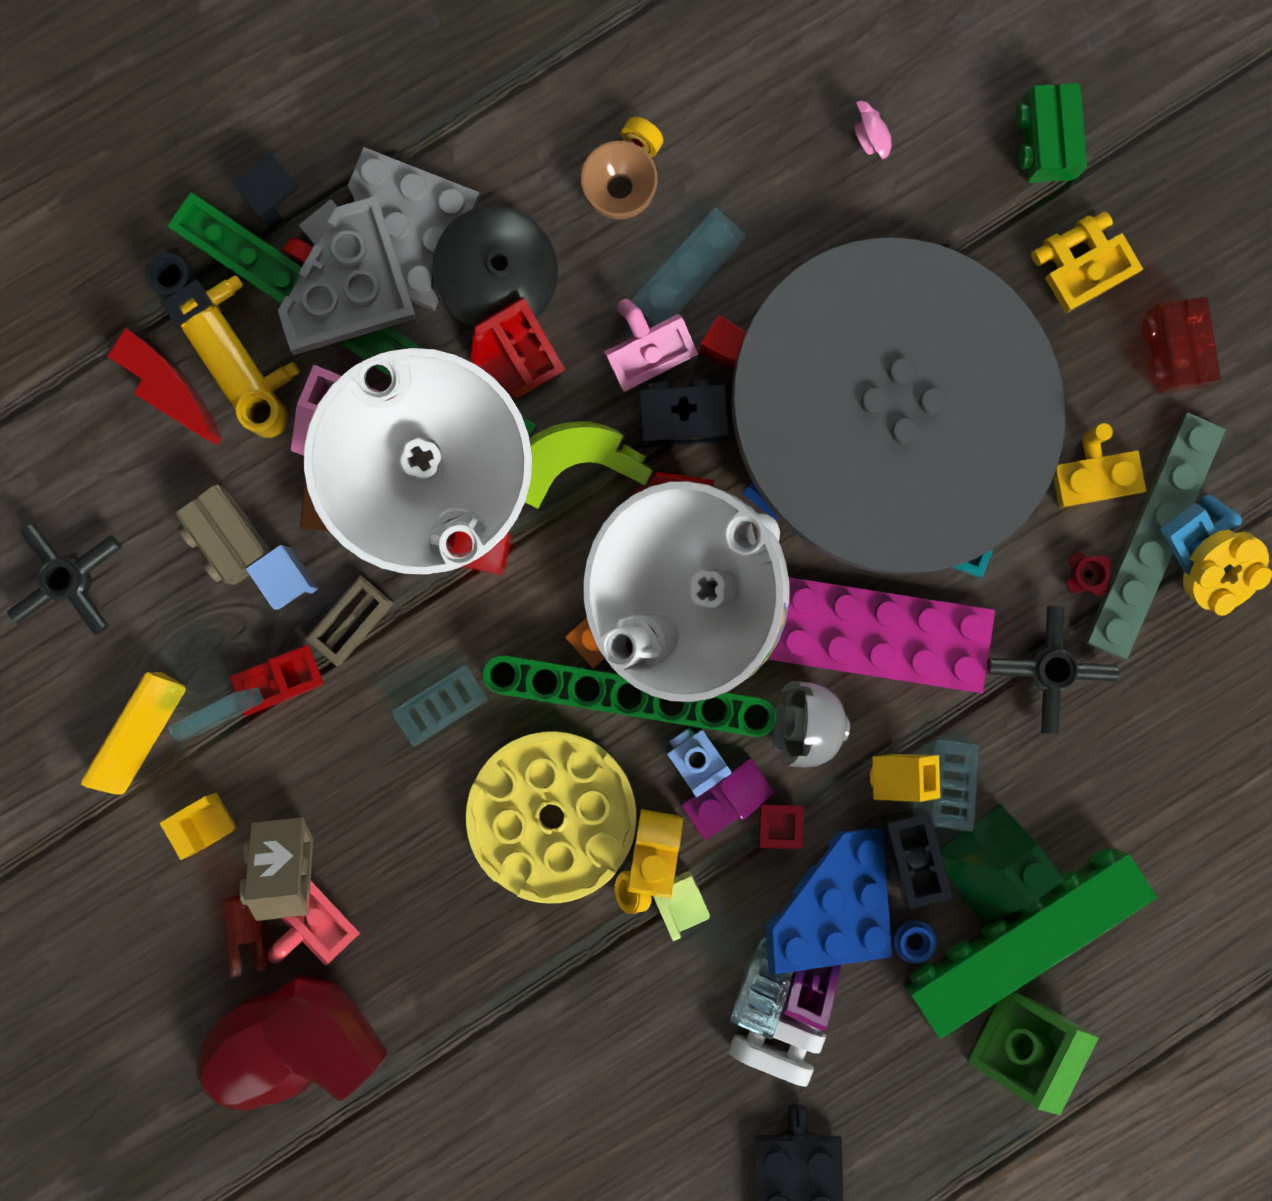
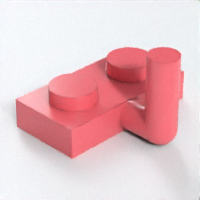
[267,881,360,966]

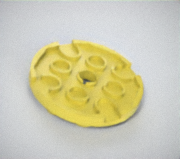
[466,731,637,903]

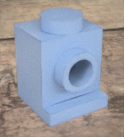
[667,727,732,797]

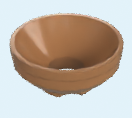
[581,141,658,219]

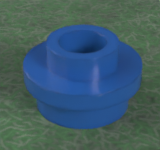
[893,920,937,964]

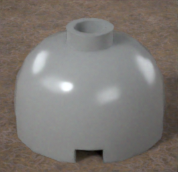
[772,681,850,768]

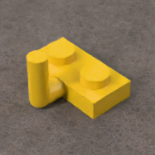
[1053,423,1147,508]

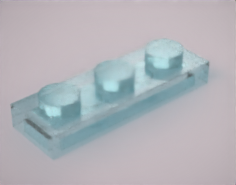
[632,207,747,325]

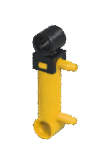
[146,253,300,438]

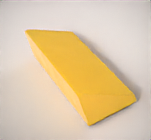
[81,672,186,795]

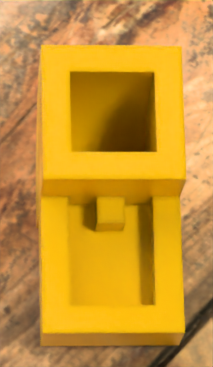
[628,809,683,899]

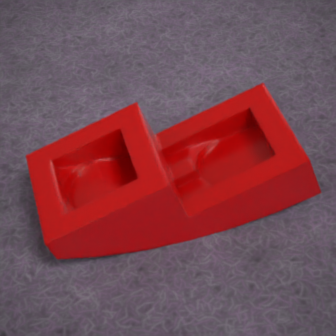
[229,645,324,716]

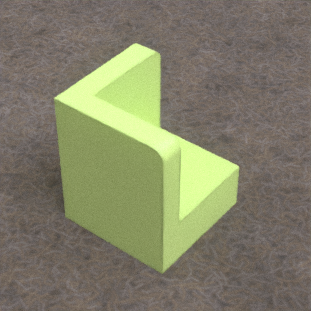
[653,870,710,941]

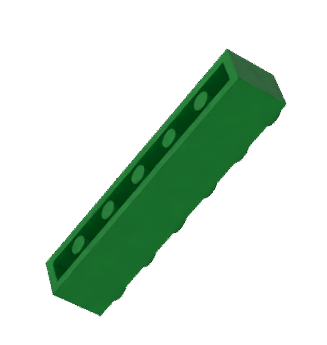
[904,848,1158,1039]

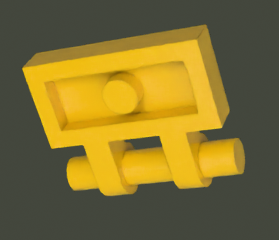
[1031,211,1143,314]

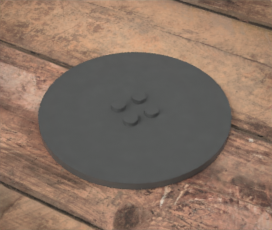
[731,238,1065,575]

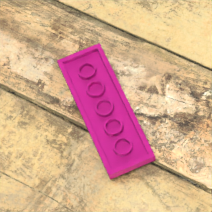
[768,577,995,693]

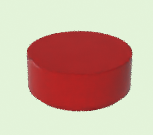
[282,237,312,267]

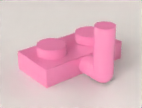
[604,299,698,392]

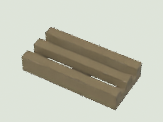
[306,575,394,666]

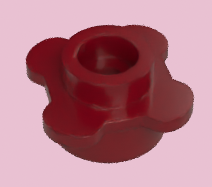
[1066,552,1111,596]

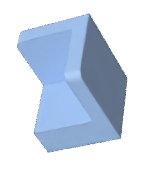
[246,545,319,610]

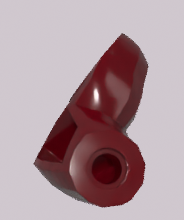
[196,974,388,1111]

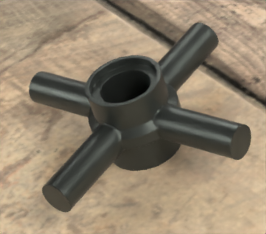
[7,524,122,635]
[987,606,1119,734]

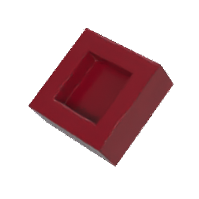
[758,803,804,849]

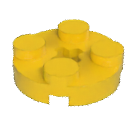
[1183,529,1272,616]

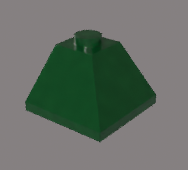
[939,804,1064,923]

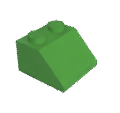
[967,991,1099,1115]

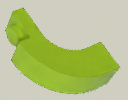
[525,421,653,509]

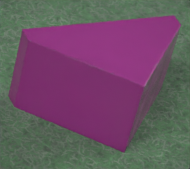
[778,965,842,1032]

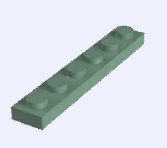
[1083,412,1226,660]

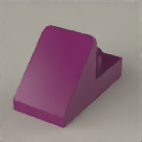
[681,757,774,841]

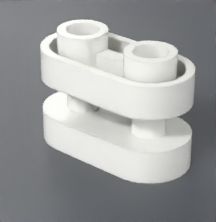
[728,998,826,1086]

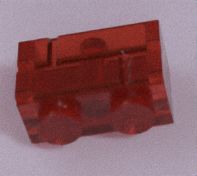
[1141,297,1221,394]

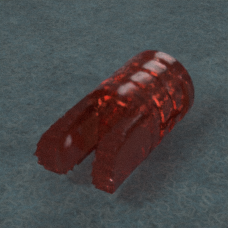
[220,895,268,978]

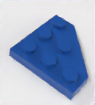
[765,827,892,974]

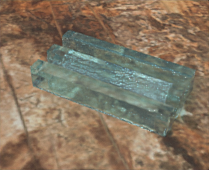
[168,687,264,741]

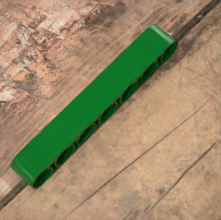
[483,656,776,737]

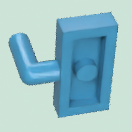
[1160,495,1242,575]

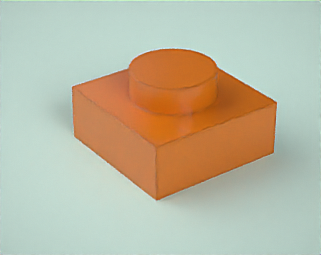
[565,618,605,669]

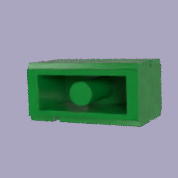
[1015,83,1087,183]

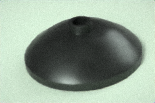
[432,206,558,329]

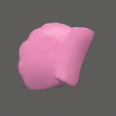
[854,101,892,159]

